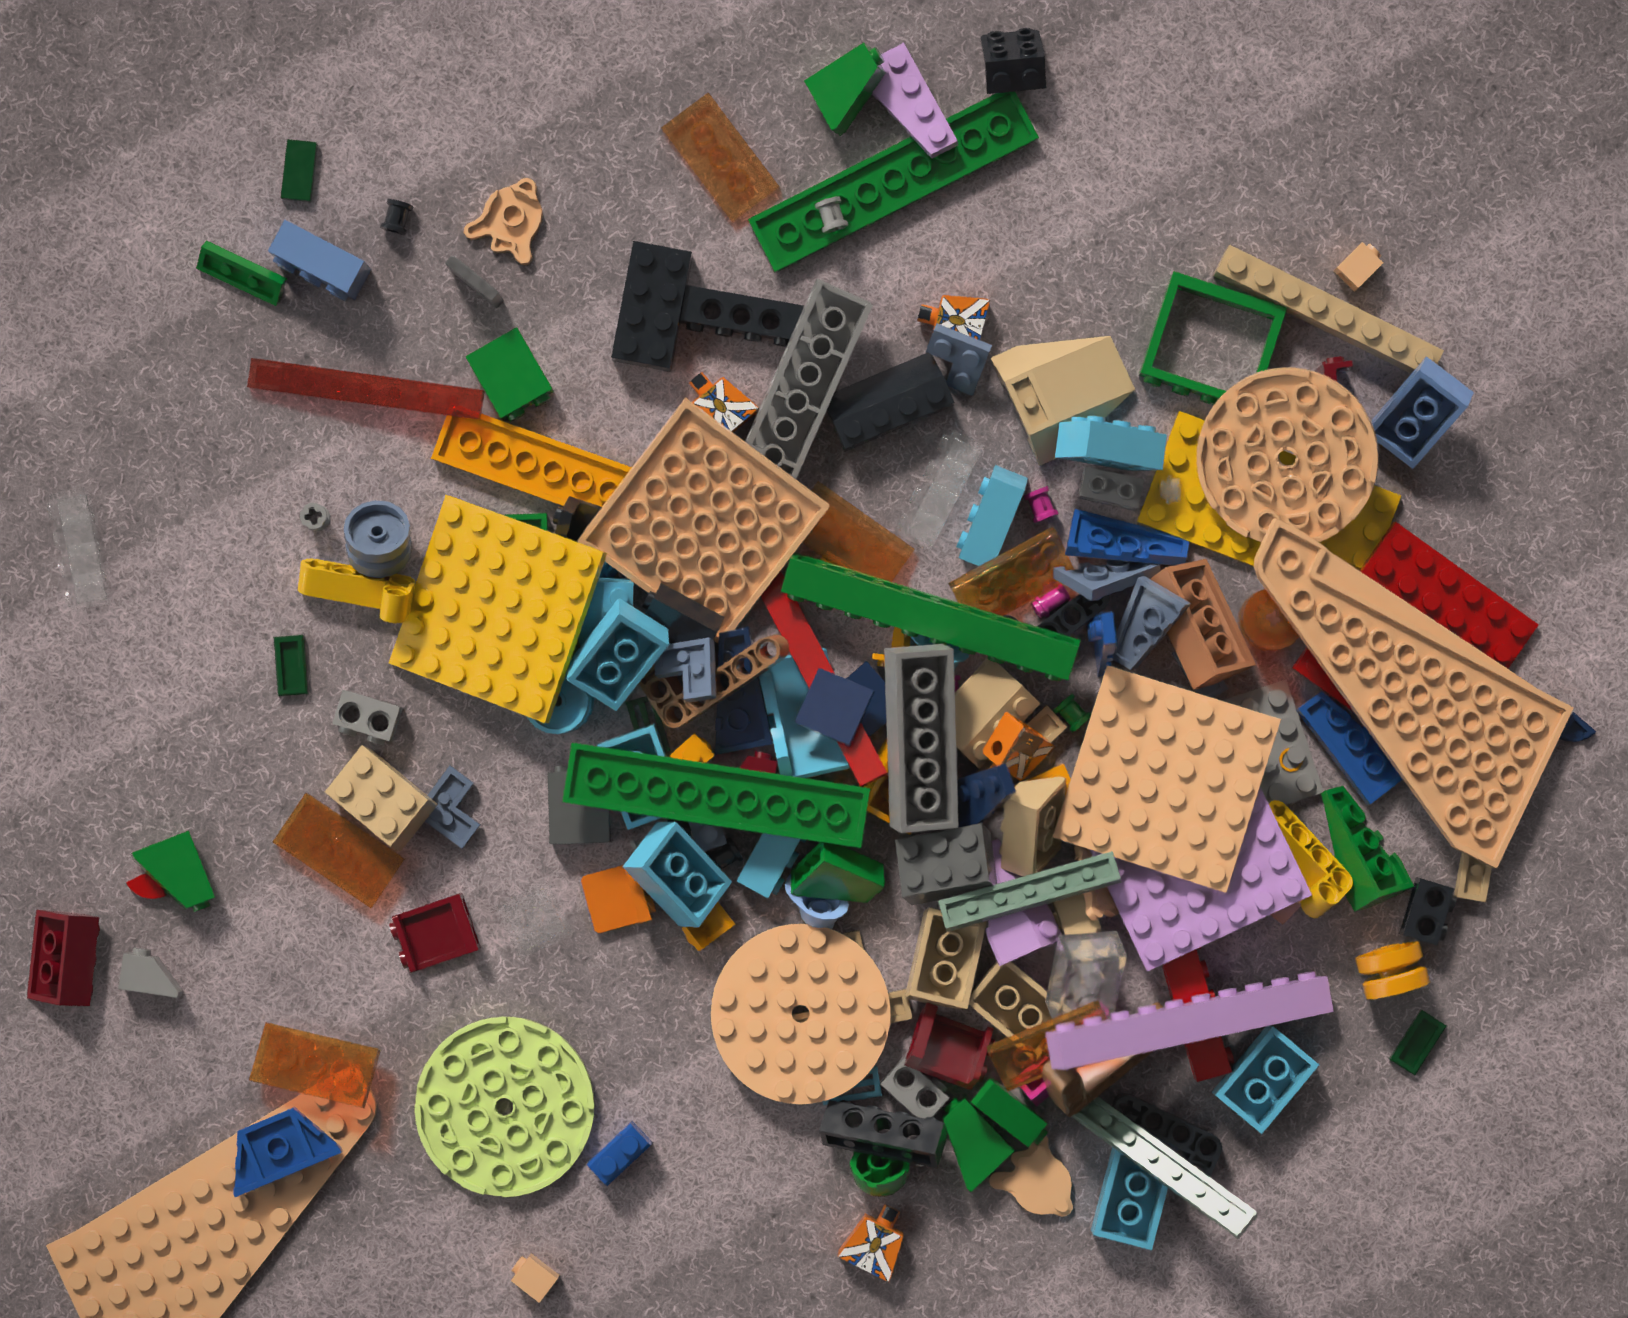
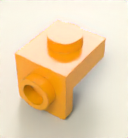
[872,627,911,667]
[669,733,715,763]
[682,902,735,951]

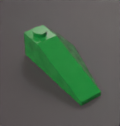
[1321,786,1415,912]

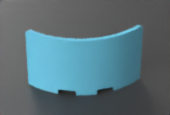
[759,648,850,778]

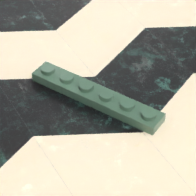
[938,851,1121,932]

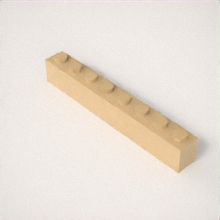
[1213,245,1444,374]

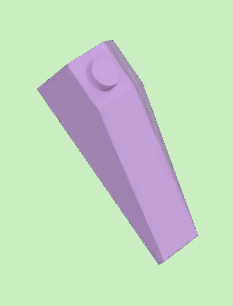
[986,839,1063,966]

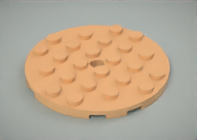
[1197,368,1379,542]
[711,924,891,1104]

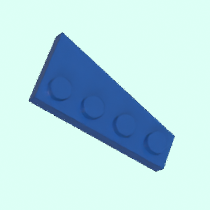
[1065,509,1189,565]
[1296,691,1403,805]

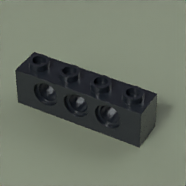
[680,285,804,347]
[819,1100,947,1168]

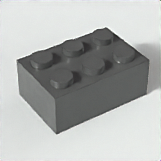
[895,823,997,905]

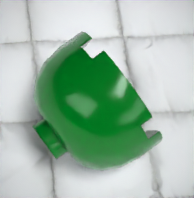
[850,1151,910,1197]

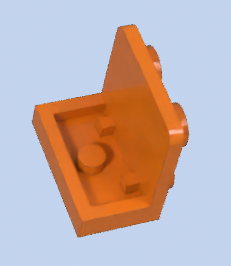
[581,865,657,933]

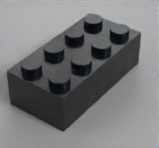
[611,241,693,372]

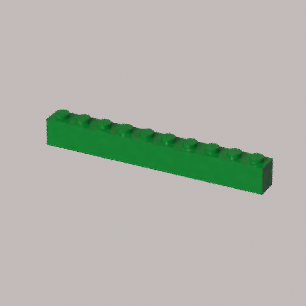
[781,552,1081,681]

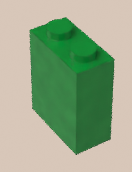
[465,327,554,422]

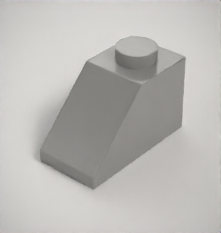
[118,947,183,998]

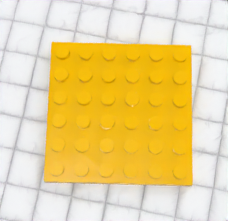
[389,495,607,723]

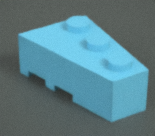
[956,465,1028,571]

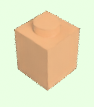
[1334,242,1383,292]
[511,1253,559,1303]

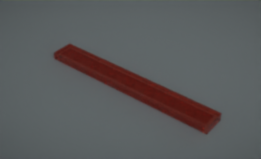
[247,358,485,420]

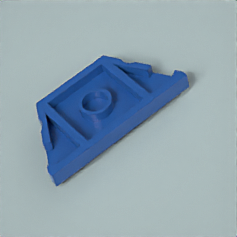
[233,1107,343,1197]

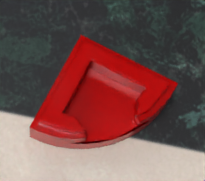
[126,873,167,899]

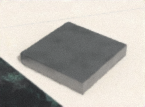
[445,255,503,309]

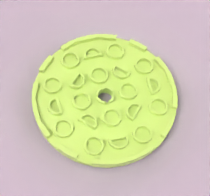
[415,1016,595,1197]

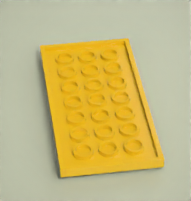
[1136,411,1402,570]

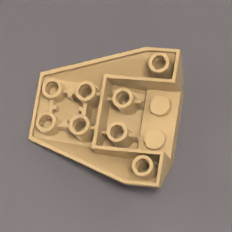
[990,336,1135,466]

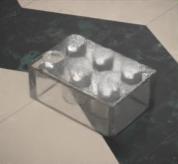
[1045,931,1127,1027]

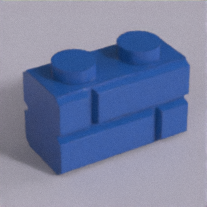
[587,1120,652,1186]

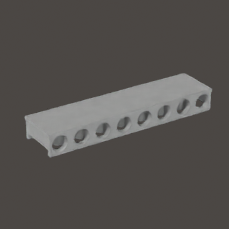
[745,279,873,479]

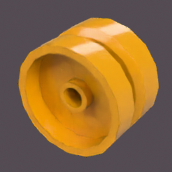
[1355,941,1430,999]

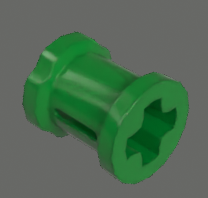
[1053,693,1092,733]

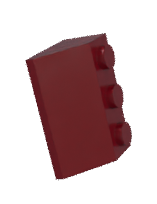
[27,910,100,1006]

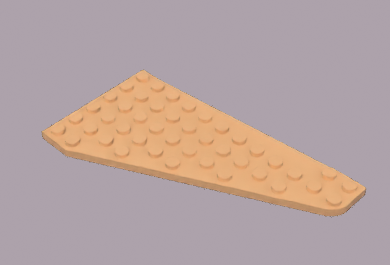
[1254,519,1573,869]
[46,1063,377,1318]

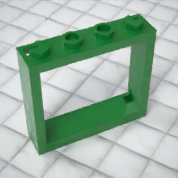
[1138,271,1287,406]

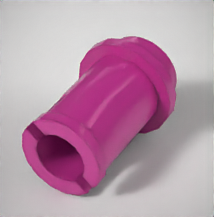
[1031,584,1071,619]

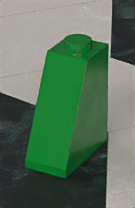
[804,42,886,136]
[131,831,215,912]
[791,842,885,903]
[971,1078,1049,1147]
[942,1096,1014,1192]

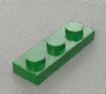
[196,240,287,306]

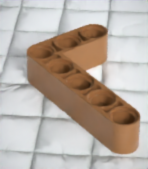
[639,635,789,728]
[1042,1002,1164,1117]

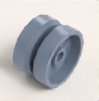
[344,500,412,578]

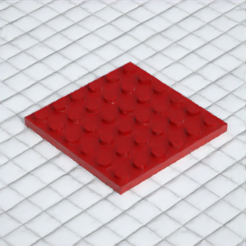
[1292,522,1539,713]

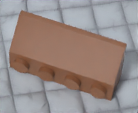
[1150,559,1256,690]

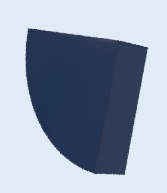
[1559,712,1596,742]

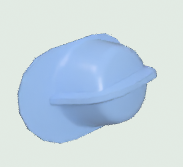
[785,874,849,929]

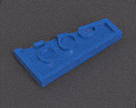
[1087,612,1116,677]

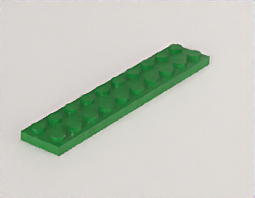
[748,92,1039,273]
[562,743,870,848]

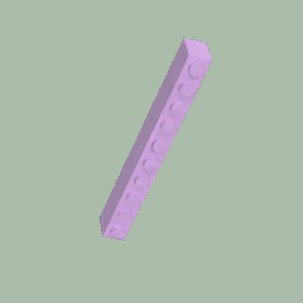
[1046,971,1334,1070]

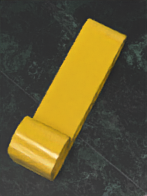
[298,558,415,623]
[1269,800,1353,918]

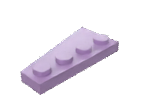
[871,43,958,158]

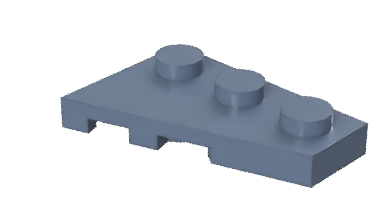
[1053,559,1160,601]
[1113,576,1191,670]

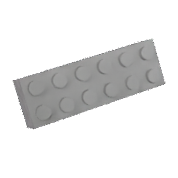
[884,644,958,833]

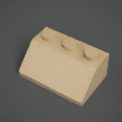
[955,659,1040,769]
[999,776,1066,877]
[904,907,987,1010]

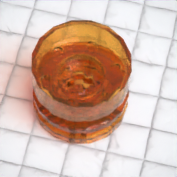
[1237,589,1300,651]

